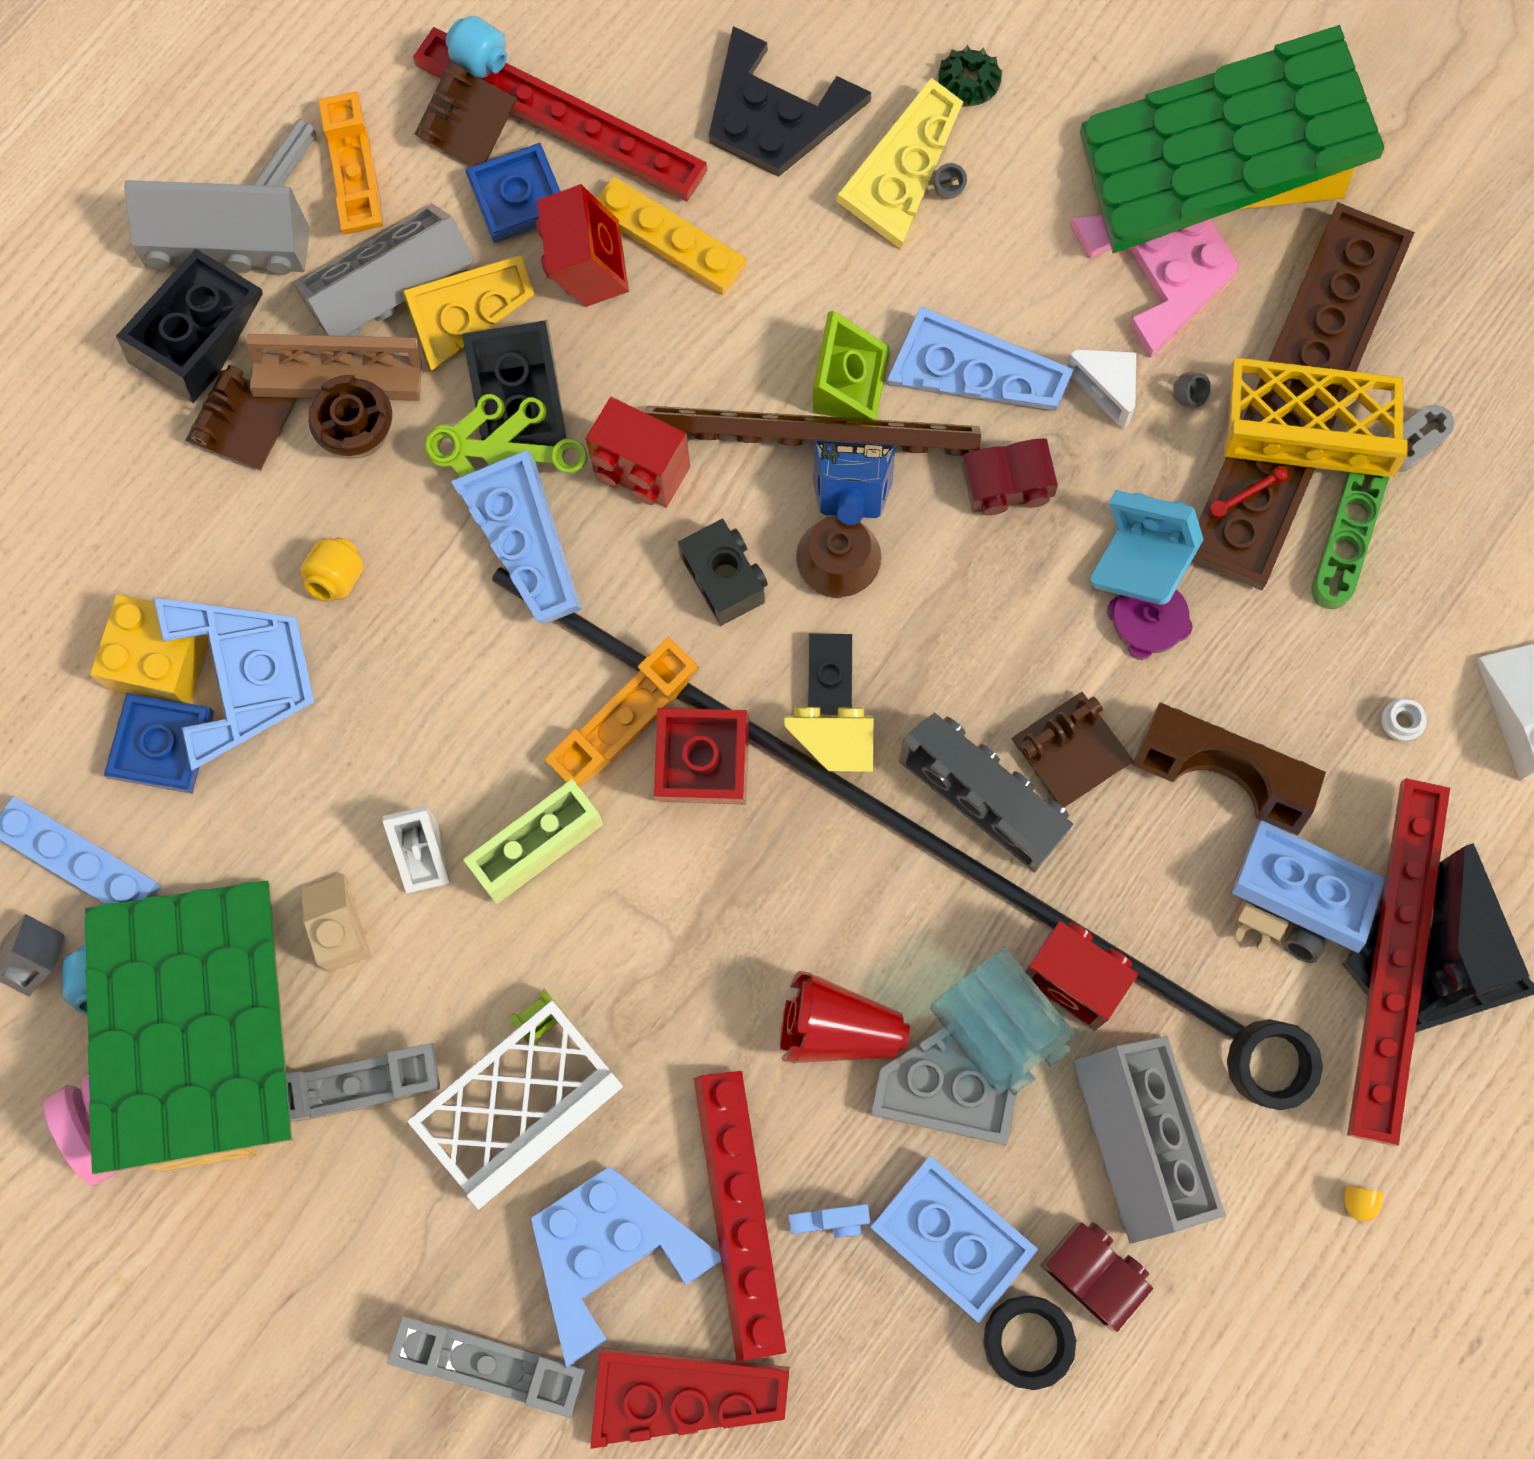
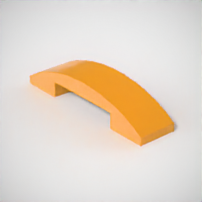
[318,91,383,235]
[544,636,700,788]

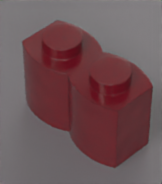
[962,438,1058,515]
[1040,1222,1154,1332]

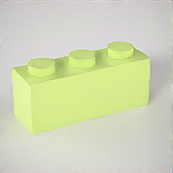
[463,779,604,904]

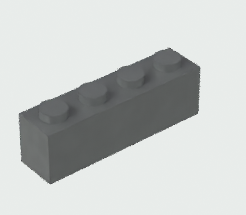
[899,712,1073,872]

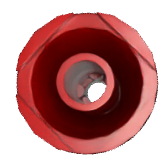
[780,971,910,1063]

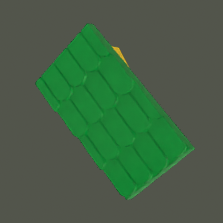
[1080,25,1384,254]
[84,880,293,1175]

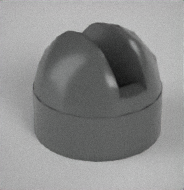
[933,163,967,199]
[1173,372,1211,407]
[1284,926,1325,963]

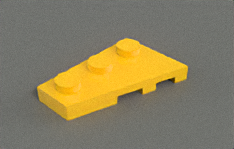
[402,255,535,372]

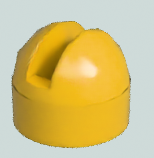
[1344,1186,1384,1221]

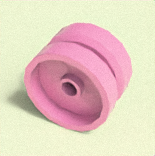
[43,1073,118,1186]

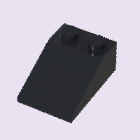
[116,248,263,403]
[462,319,567,446]
[1429,843,1530,1006]

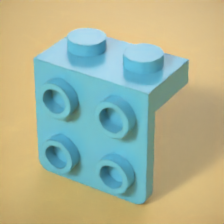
[1090,490,1204,605]

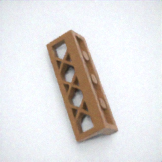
[246,334,422,401]

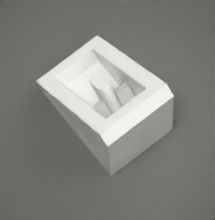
[1068,349,1136,430]
[382,806,450,894]

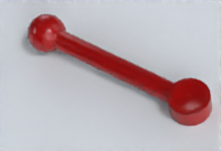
[1209,466,1288,519]

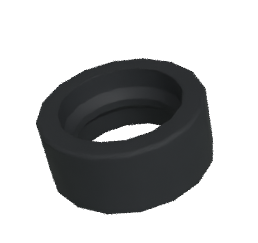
[1227,1019,1323,1110]
[983,1295,1076,1390]

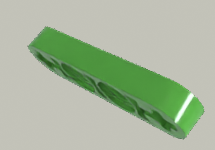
[1312,472,1389,609]

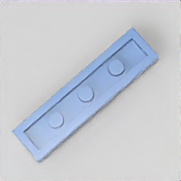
[0,796,162,904]

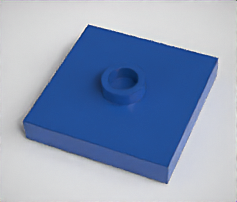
[465,143,560,243]
[104,693,214,794]

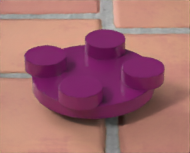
[1107,589,1193,660]

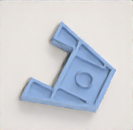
[153,598,314,771]
[531,1166,721,1369]

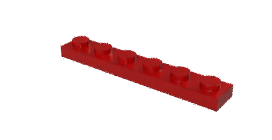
[693,1071,787,1362]

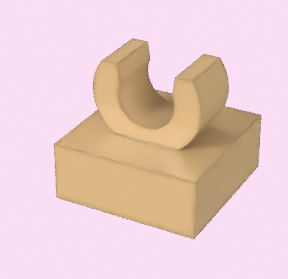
[1235,899,1288,952]

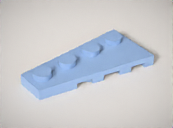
[887,307,1074,411]
[451,450,582,625]

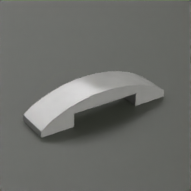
[287,1043,440,1122]
[387,1315,585,1418]

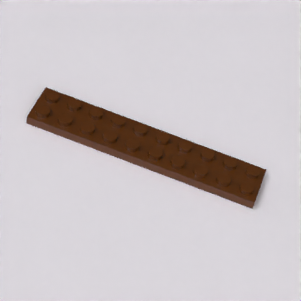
[1192,202,1415,590]

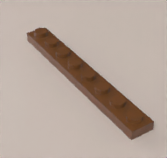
[644,405,981,456]

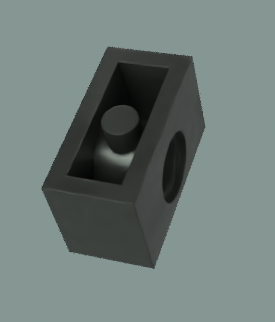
[678,518,768,626]

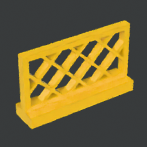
[1224,357,1407,478]

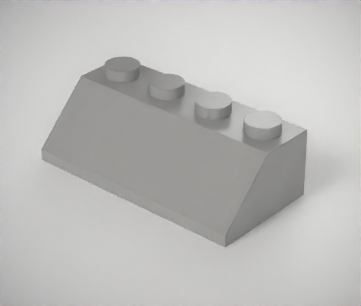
[124,180,310,275]
[293,203,475,336]
[1073,1036,1226,1244]

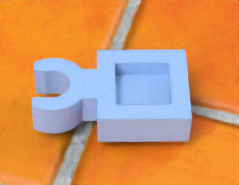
[788,1204,870,1238]

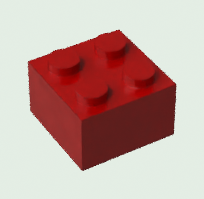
[536,184,629,307]
[585,396,691,508]
[654,708,749,805]
[1020,921,1139,1031]

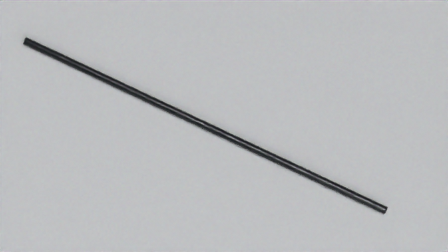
[492,567,1245,1040]

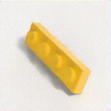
[597,176,746,295]

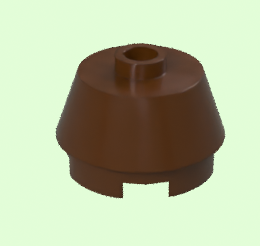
[308,375,392,459]
[796,516,881,599]

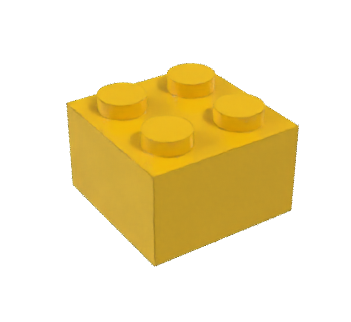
[90,594,209,704]

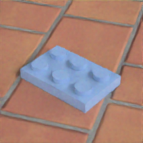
[1232,820,1385,953]
[870,1156,1039,1323]

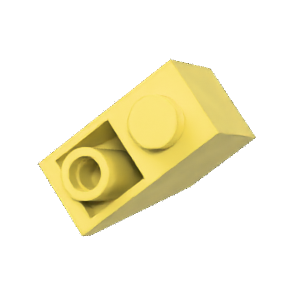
[785,707,874,772]

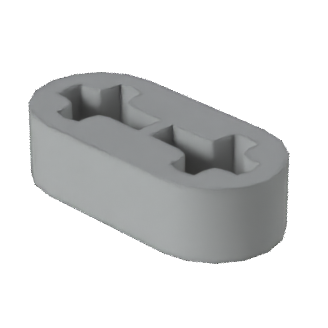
[1388,405,1454,472]

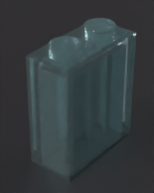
[930,946,1076,1096]

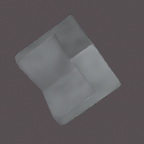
[0,914,64,997]

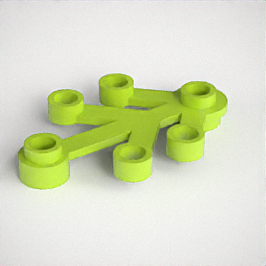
[424,394,588,477]

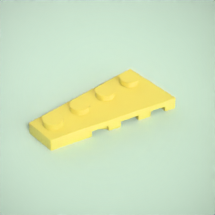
[836,78,963,249]

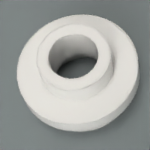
[1381,698,1427,742]

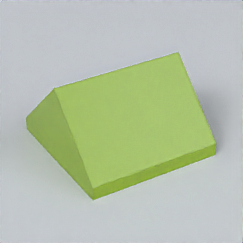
[813,310,890,420]

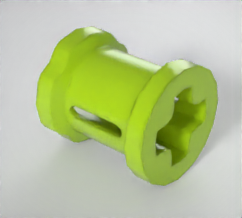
[508,988,564,1045]

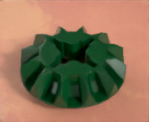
[938,44,1002,106]

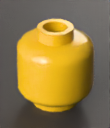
[300,537,364,602]

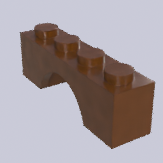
[1132,702,1326,836]

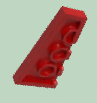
[590,1347,790,1449]

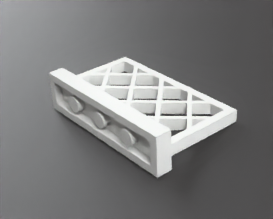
[407,1000,623,1210]

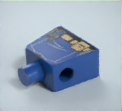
[813,440,895,525]

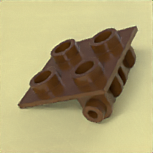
[414,61,517,166]
[185,365,297,471]
[1011,692,1134,808]

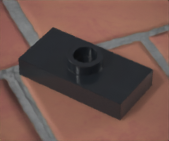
[808,634,852,715]

